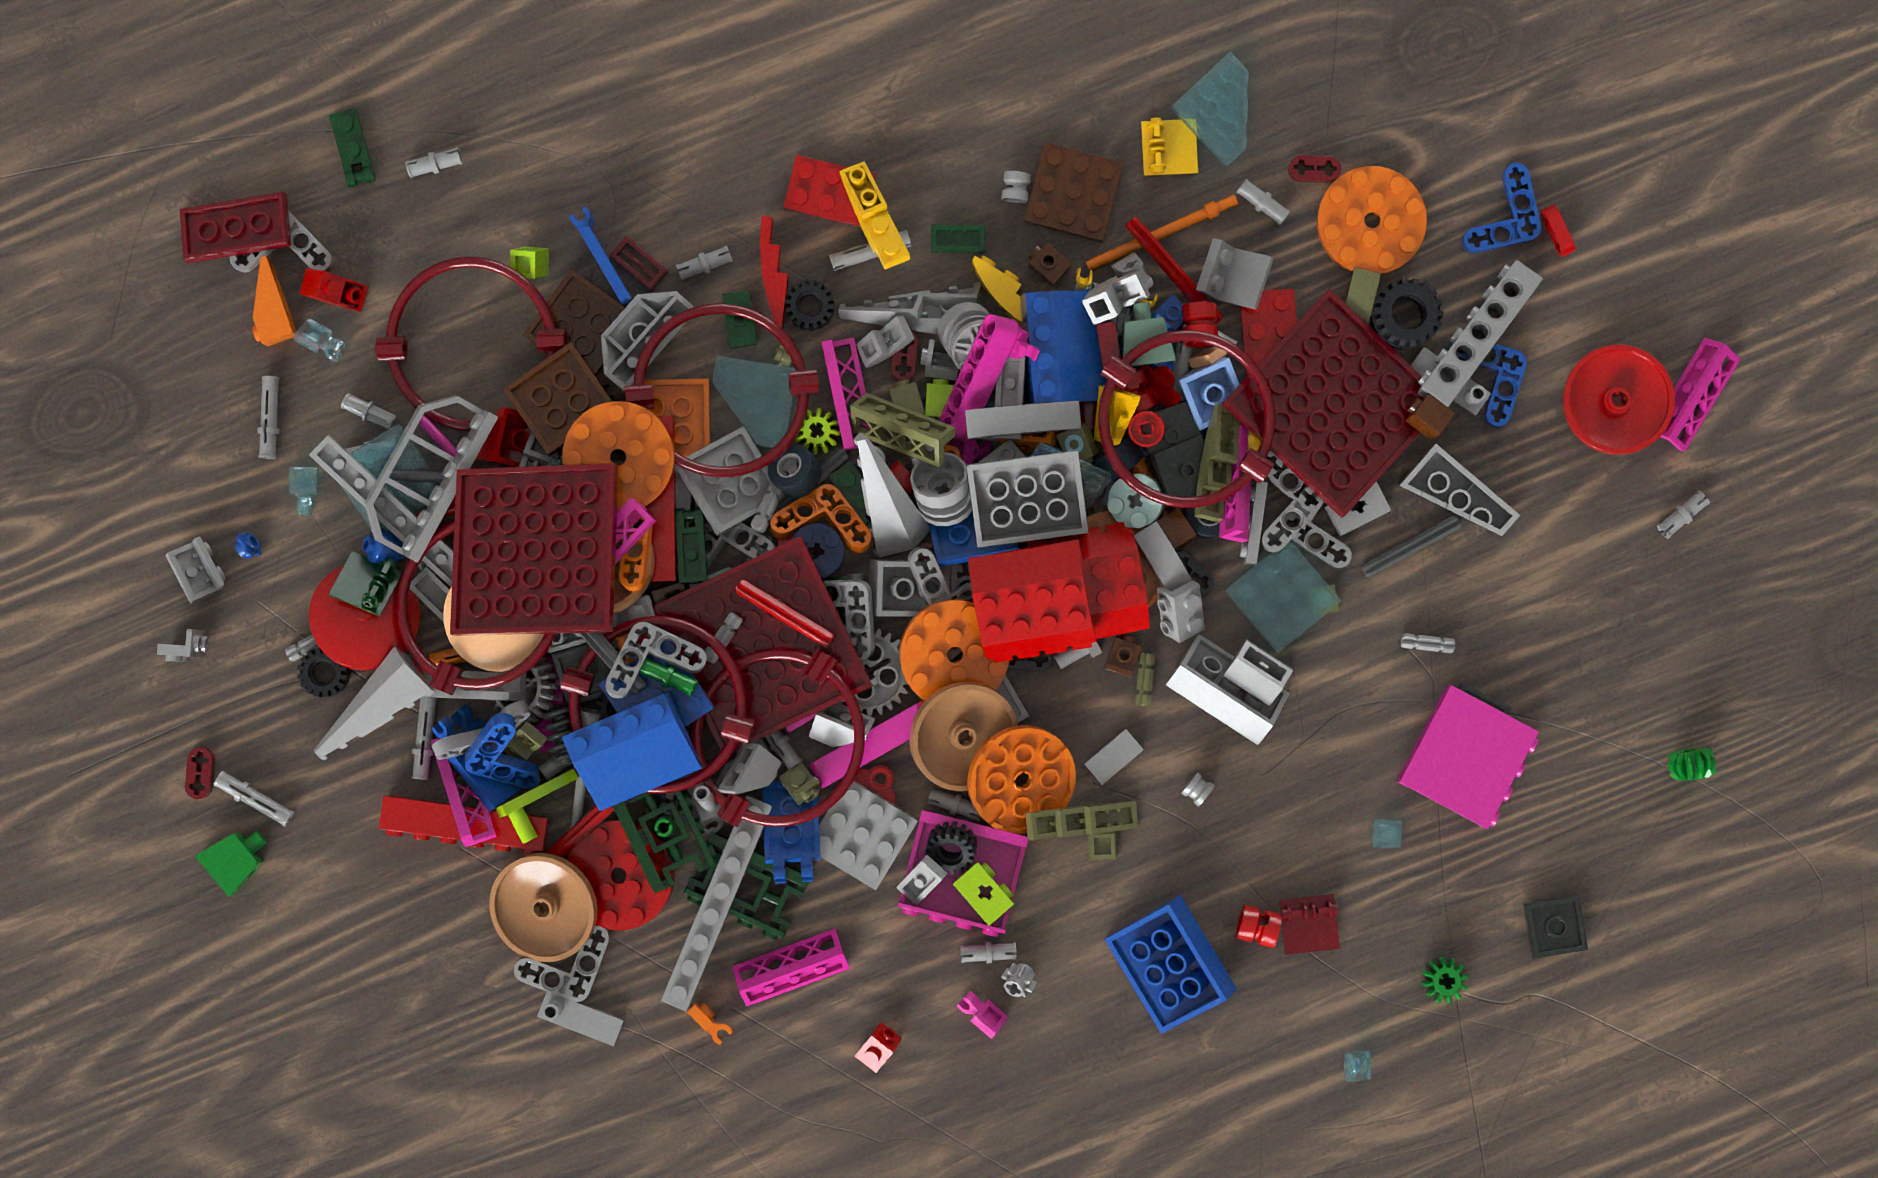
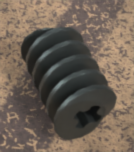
[543,706,573,764]

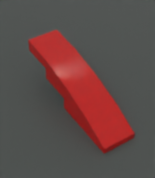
[760,216,789,329]

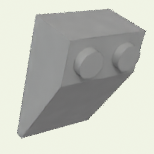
[868,559,957,617]

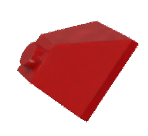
[476,407,531,467]

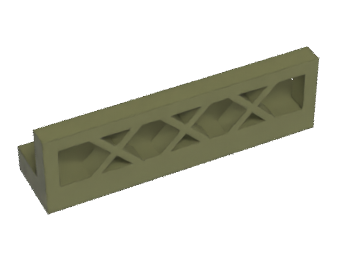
[850,393,955,468]

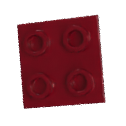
[1279,894,1340,955]

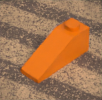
[252,256,298,347]

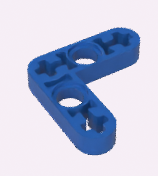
[1462,163,1541,254]
[1448,337,1527,428]
[465,713,540,789]

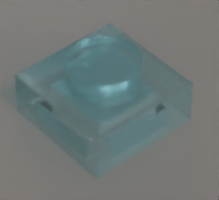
[1372,819,1402,848]
[1344,1050,1371,1082]

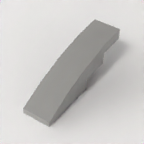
[965,401,1082,439]

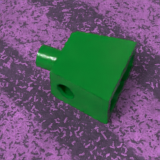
[195,831,267,897]

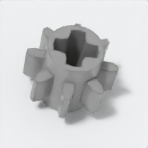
[1001,963,1037,997]

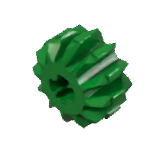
[1668,747,1716,781]
[1421,956,1469,1004]

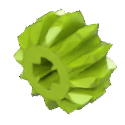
[795,408,840,455]

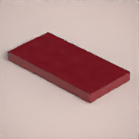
[180,192,291,263]

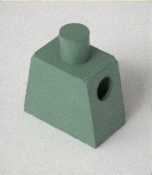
[1121,302,1176,366]

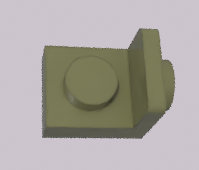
[779,762,821,806]

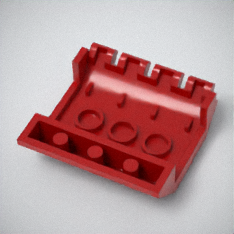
[1026,522,1150,639]
[968,540,1096,663]

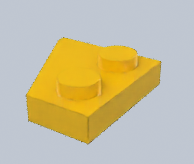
[1094,385,1140,445]

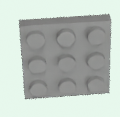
[674,426,785,536]
[819,780,919,890]

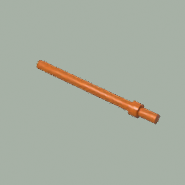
[1085,194,1238,272]

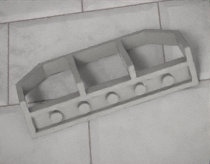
[364,395,498,563]

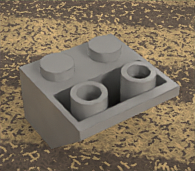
[1223,638,1293,706]

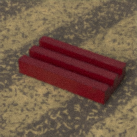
[609,235,669,292]

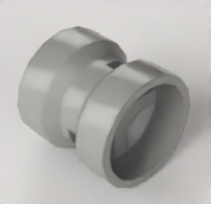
[1001,171,1031,203]

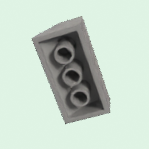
[1166,633,1290,745]

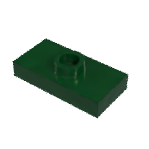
[931,224,986,253]
[722,290,757,349]

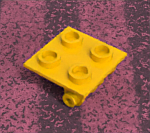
[1141,118,1198,176]

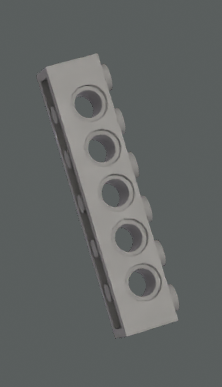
[1417,259,1543,407]

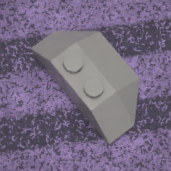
[601,291,694,391]

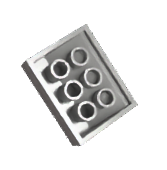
[967,450,1088,548]

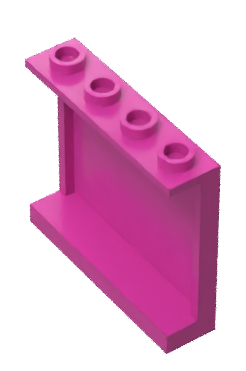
[1396,685,1539,829]
[898,809,1028,937]

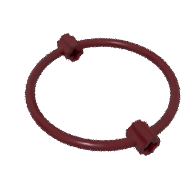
[375,257,569,432]
[624,303,819,477]
[1098,330,1275,508]
[397,519,557,695]
[561,616,755,794]
[691,648,865,827]

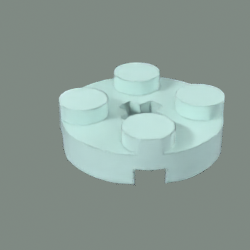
[1107,473,1164,528]

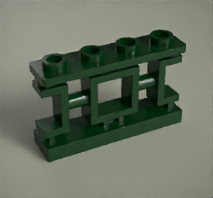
[612,778,717,894]
[683,832,809,940]

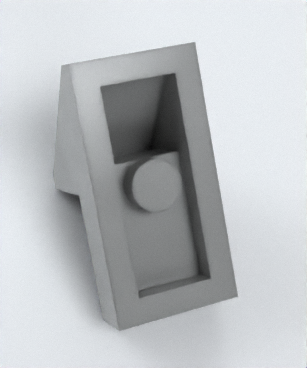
[896,855,948,906]

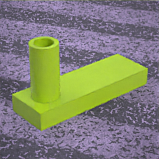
[495,769,578,844]

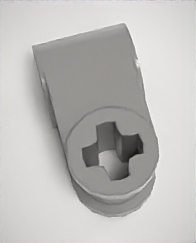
[1110,252,1154,289]

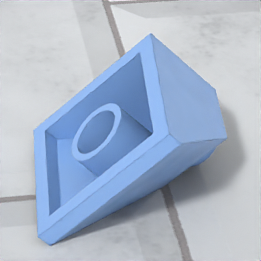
[1179,357,1240,431]

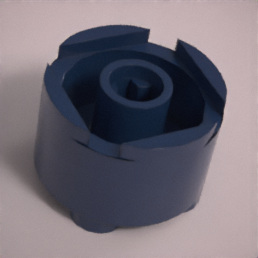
[791,524,845,579]

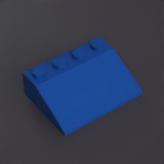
[1020,291,1107,404]
[562,691,702,811]
[1104,895,1237,1034]

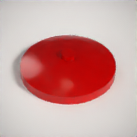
[1562,345,1675,455]
[309,565,421,670]

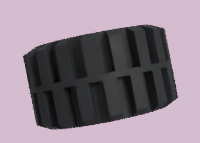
[1370,278,1443,350]

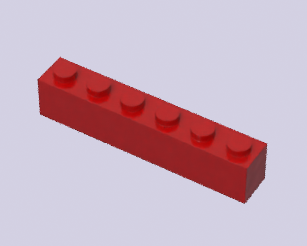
[639,416,677,583]
[379,795,551,854]

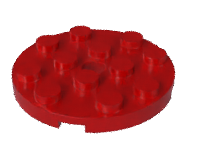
[567,820,675,931]

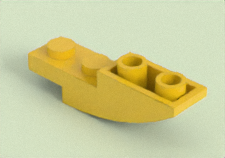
[840,161,910,269]
[972,256,1022,324]

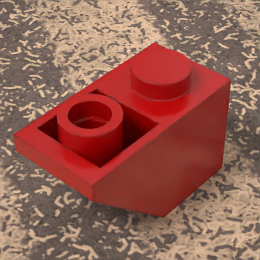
[299,268,369,312]

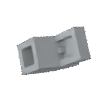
[1082,270,1150,325]

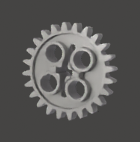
[838,629,908,716]

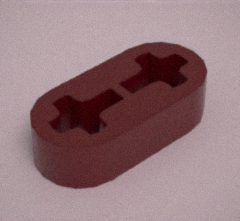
[1288,155,1341,183]
[891,331,918,381]
[185,747,215,799]

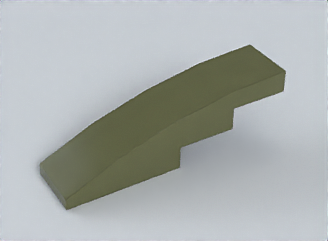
[1194,404,1240,522]
[1025,801,1138,840]

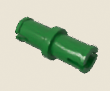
[640,658,698,696]
[655,816,677,838]

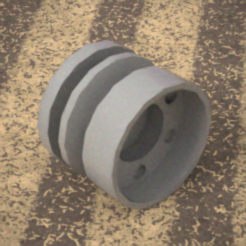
[937,302,989,370]
[910,452,972,526]

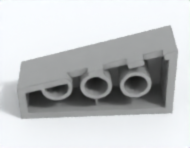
[1398,443,1520,536]

